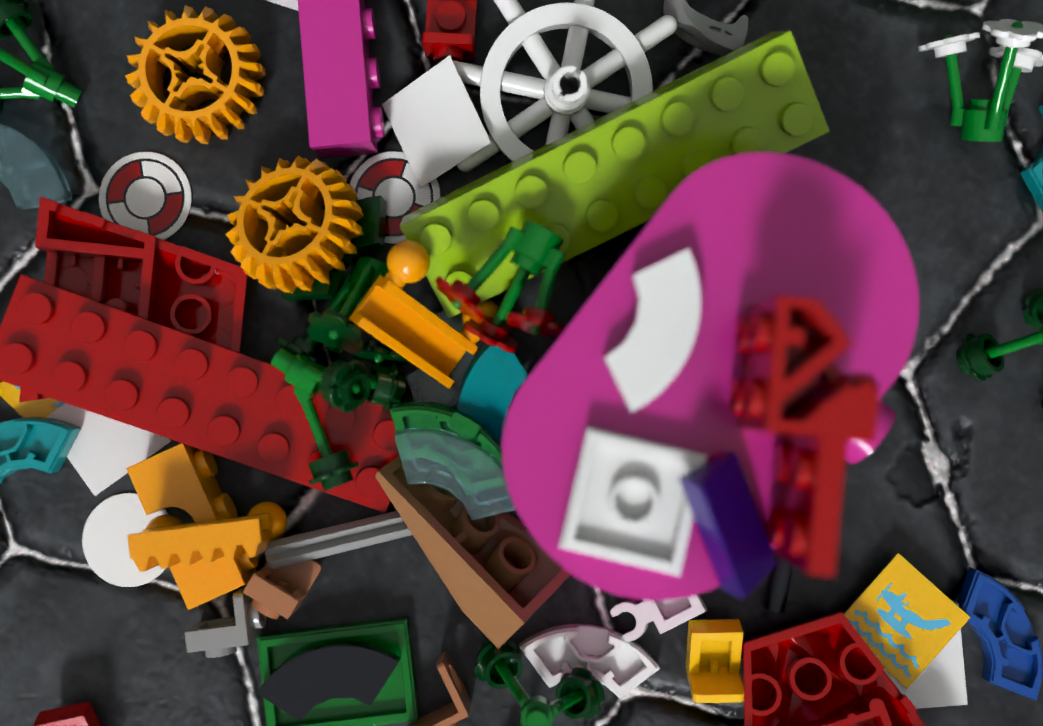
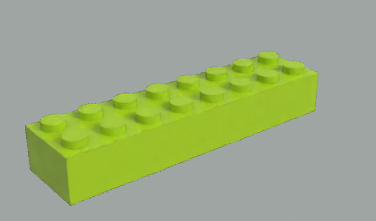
[400,31,830,319]

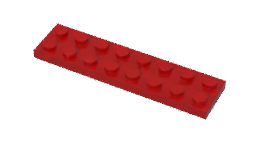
[0,274,402,513]

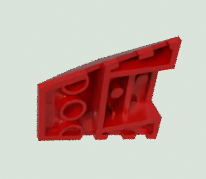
[19,196,248,402]

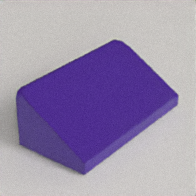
[679,451,777,599]

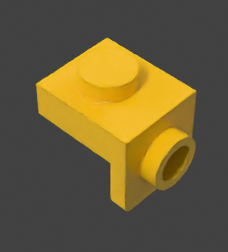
[685,619,745,703]

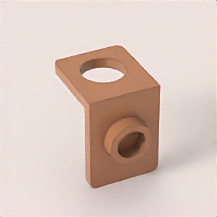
[408,650,471,726]

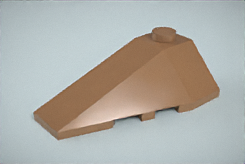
[375,453,571,649]

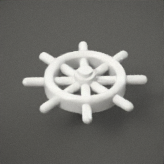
[453,0,677,172]

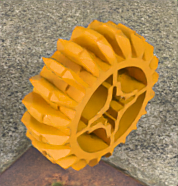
[125,5,266,144]
[226,155,364,294]

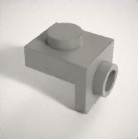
[184,586,267,658]

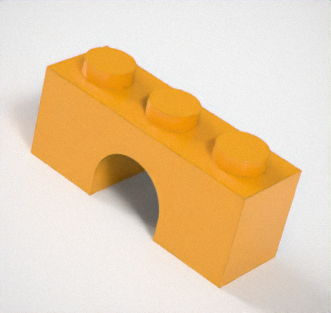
[126,443,258,610]

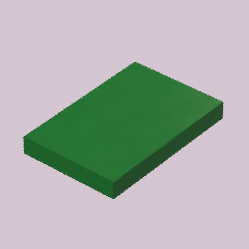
[257,616,420,726]

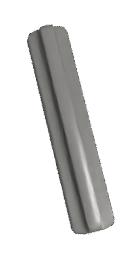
[265,511,412,569]

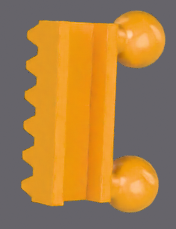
[349,240,499,389]
[127,502,287,572]

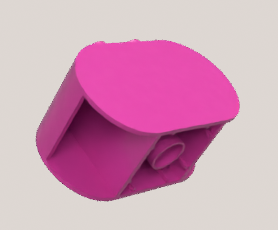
[502,152,919,601]

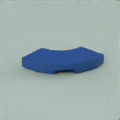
[956,567,1043,701]

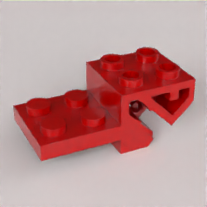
[730,295,879,577]

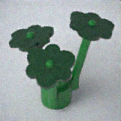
[276,257,408,366]

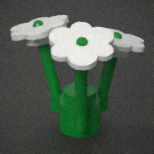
[918,19,1043,142]

